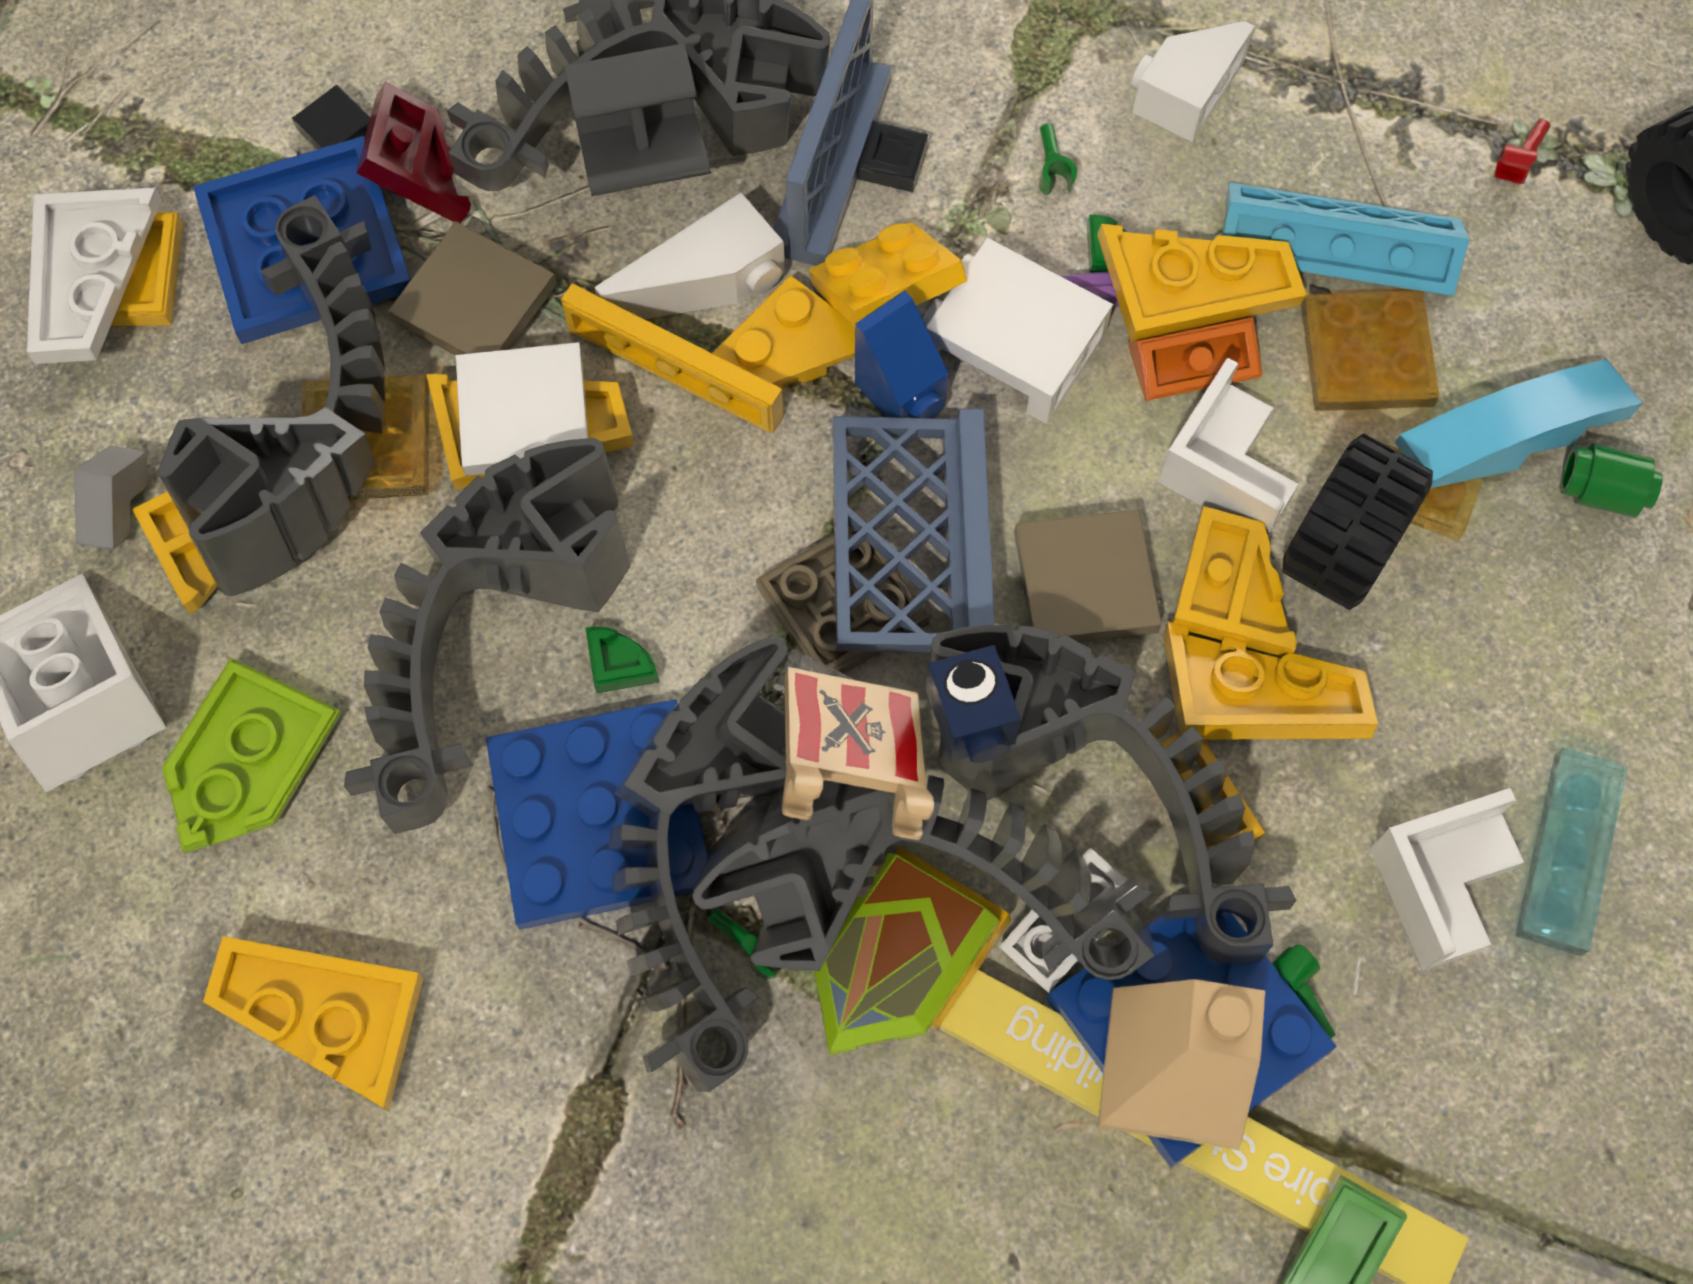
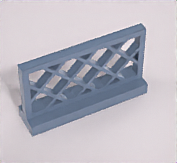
[773,0,891,266]
[832,409,995,653]

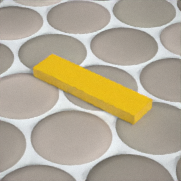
[561,283,784,433]

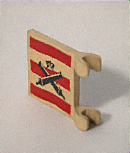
[782,667,934,840]

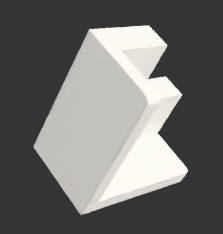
[1158,358,1299,536]
[1370,788,1524,971]

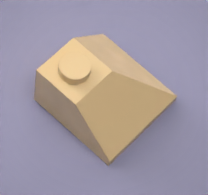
[1098,979,1265,1150]

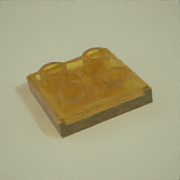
[1301,291,1440,411]

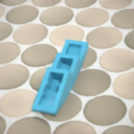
[1394,359,1643,489]

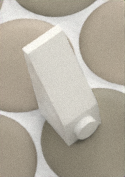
[594,192,785,319]

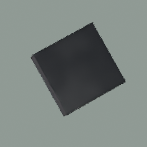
[292,84,370,149]
[858,121,929,193]

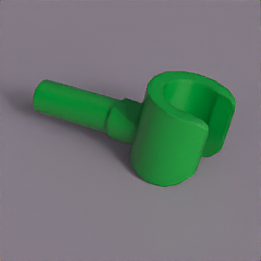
[1039,123,1077,195]
[708,908,777,979]
[1272,944,1336,1038]

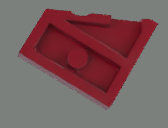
[356,81,471,223]

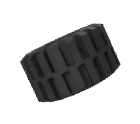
[1625,106,1693,265]
[1282,433,1433,610]

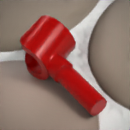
[1494,119,1551,184]

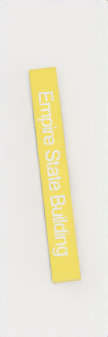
[939,970,1469,1284]

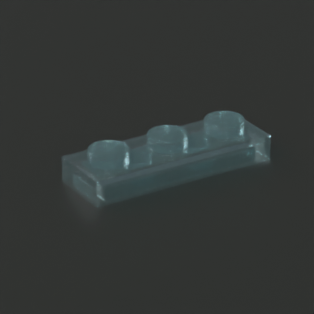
[1515,747,1627,957]

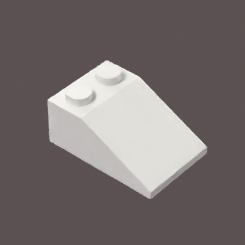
[0,573,167,793]

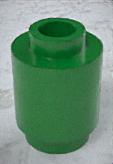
[1560,444,1663,518]

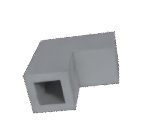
[74,445,147,550]

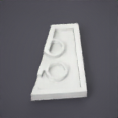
[27,188,162,364]

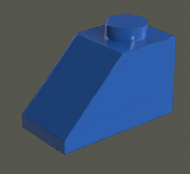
[855,291,949,419]

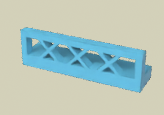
[1221,182,1470,296]

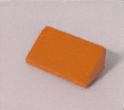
[1128,317,1263,401]

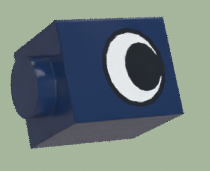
[926,645,1021,763]

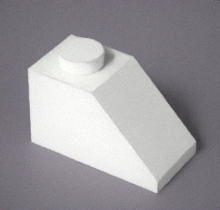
[1131,21,1255,143]

